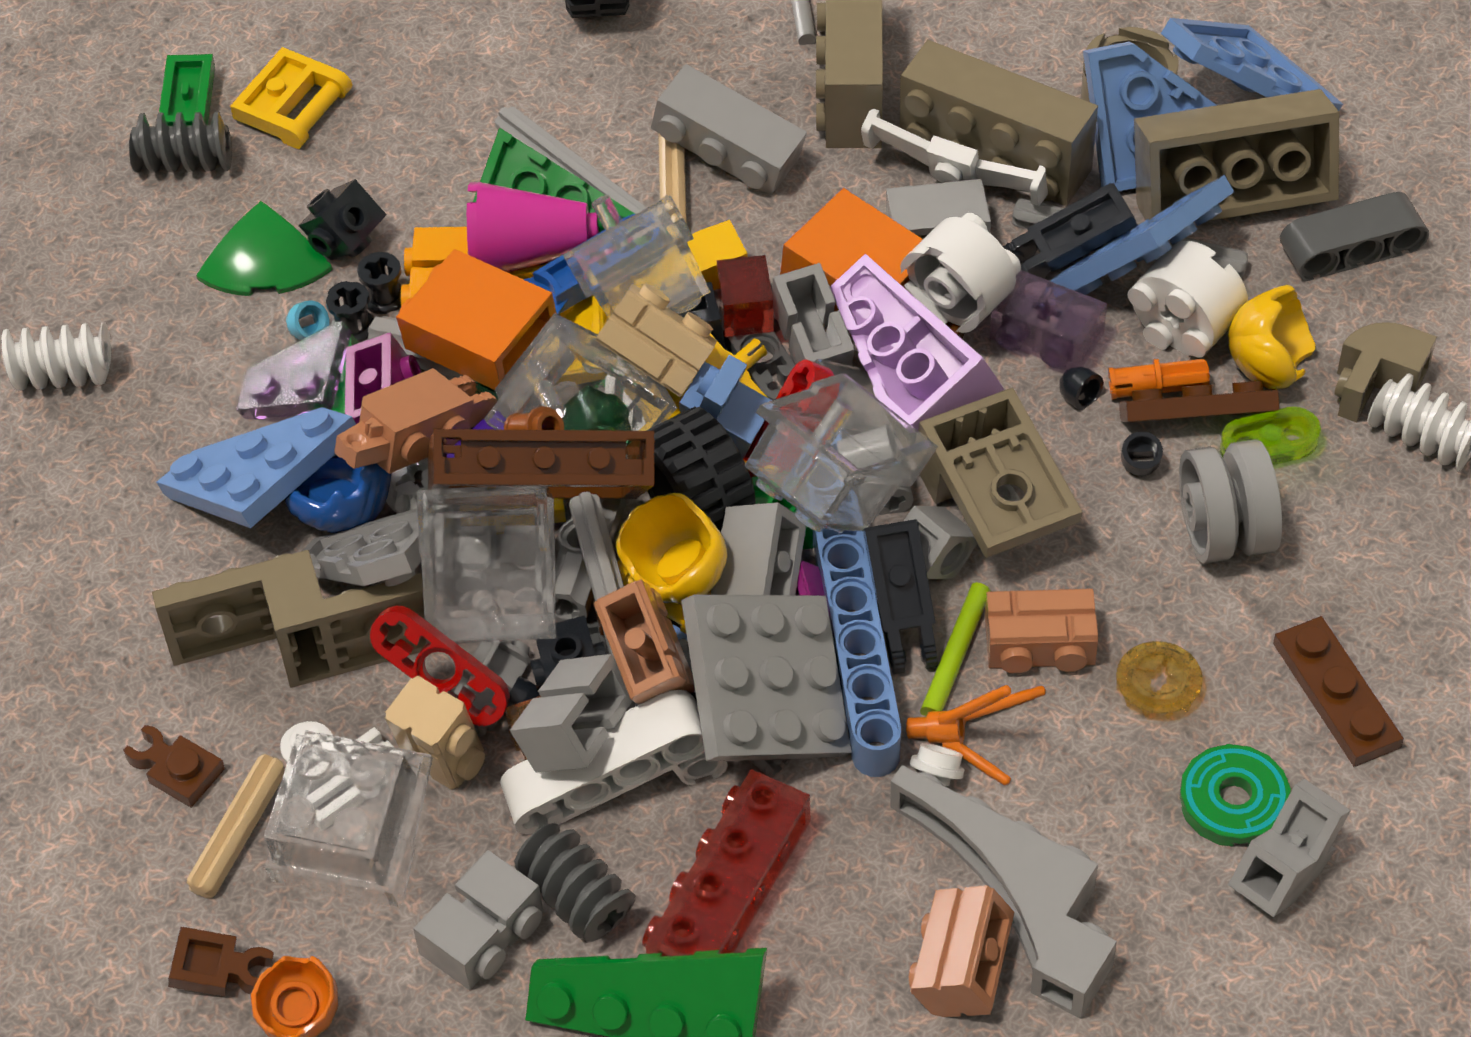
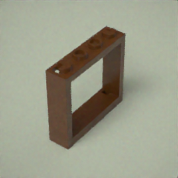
[428,429,654,499]

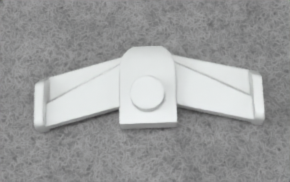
[861,109,1048,206]

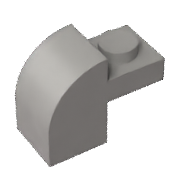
[1228,779,1351,917]

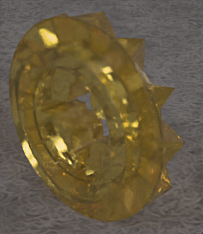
[1116,641,1203,719]

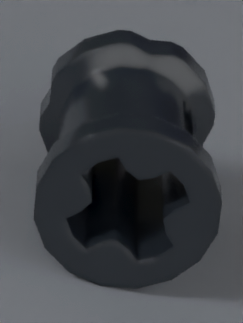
[357,252,401,314]
[326,281,374,342]

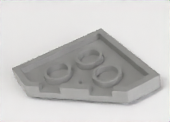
[303,498,459,586]

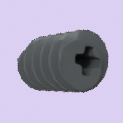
[129,111,232,173]
[514,823,636,942]

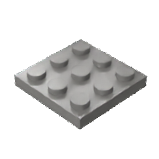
[681,595,852,761]

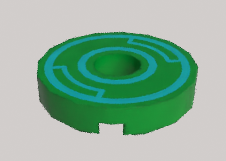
[1180,744,1291,847]

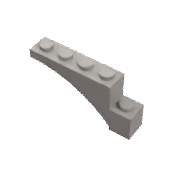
[890,765,1117,1019]

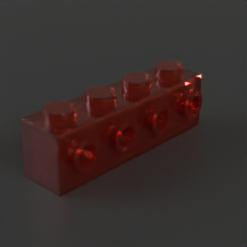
[642,769,811,957]

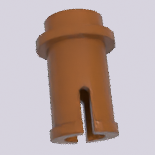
[504,406,564,430]

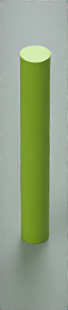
[920,582,991,716]

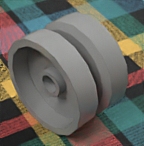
[1179,439,1282,564]

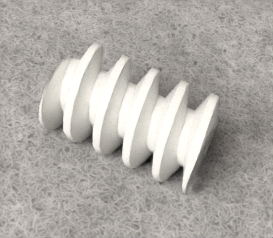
[1,322,111,391]
[1367,373,1471,472]

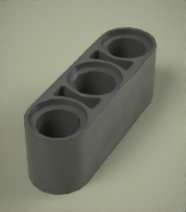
[1280,192,1429,281]

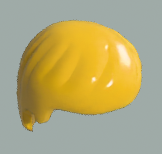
[1228,285,1315,390]
[616,493,727,604]

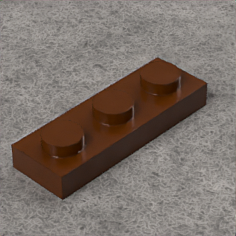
[1119,381,1280,422]
[1273,616,1404,767]

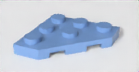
[1161,18,1343,111]
[1083,41,1216,191]
[1046,175,1234,301]
[156,407,356,528]

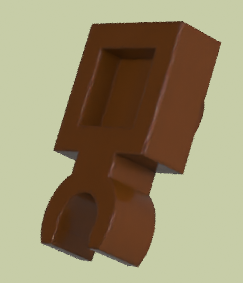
[123,725,225,808]
[168,927,274,997]

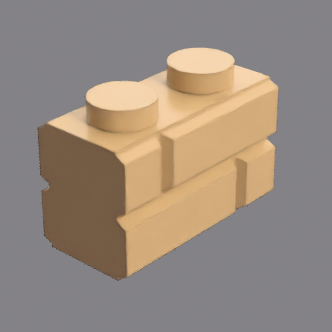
[595,283,717,397]
[385,676,485,790]

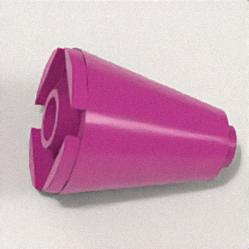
[466,182,599,273]

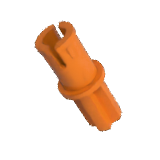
[1108,358,1210,400]

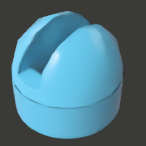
[286,300,329,341]

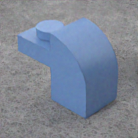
[679,354,775,458]

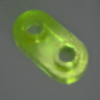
[1220,407,1321,465]

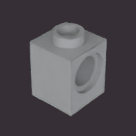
[904,505,977,579]

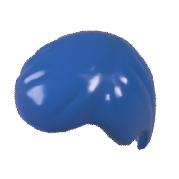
[285,455,392,533]

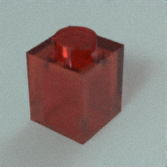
[716,255,774,337]

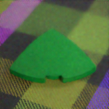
[196,201,333,296]

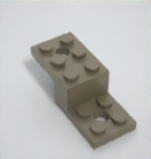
[871,382,1082,558]
[152,550,441,688]

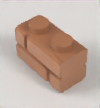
[593,579,695,705]
[985,589,1098,673]
[909,885,1015,1017]

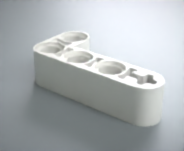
[500,690,728,835]

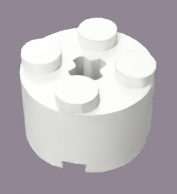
[900,213,1021,333]
[1127,241,1248,358]

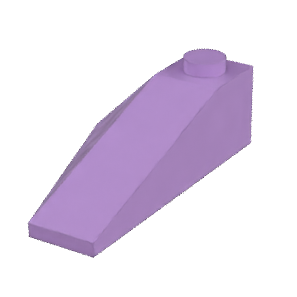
[830,254,1005,433]

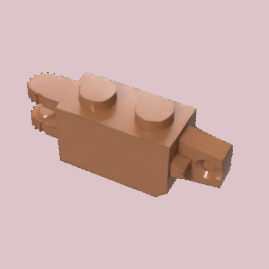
[334,368,498,474]

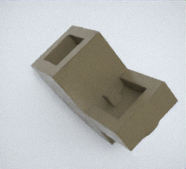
[1334,322,1437,423]

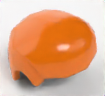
[251,956,338,1037]

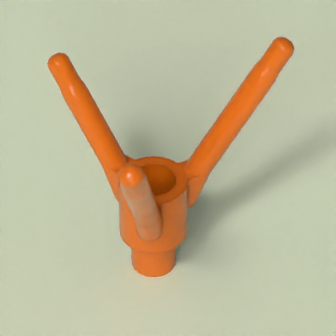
[906,685,1046,785]

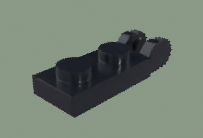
[1003,183,1138,289]
[863,519,938,675]

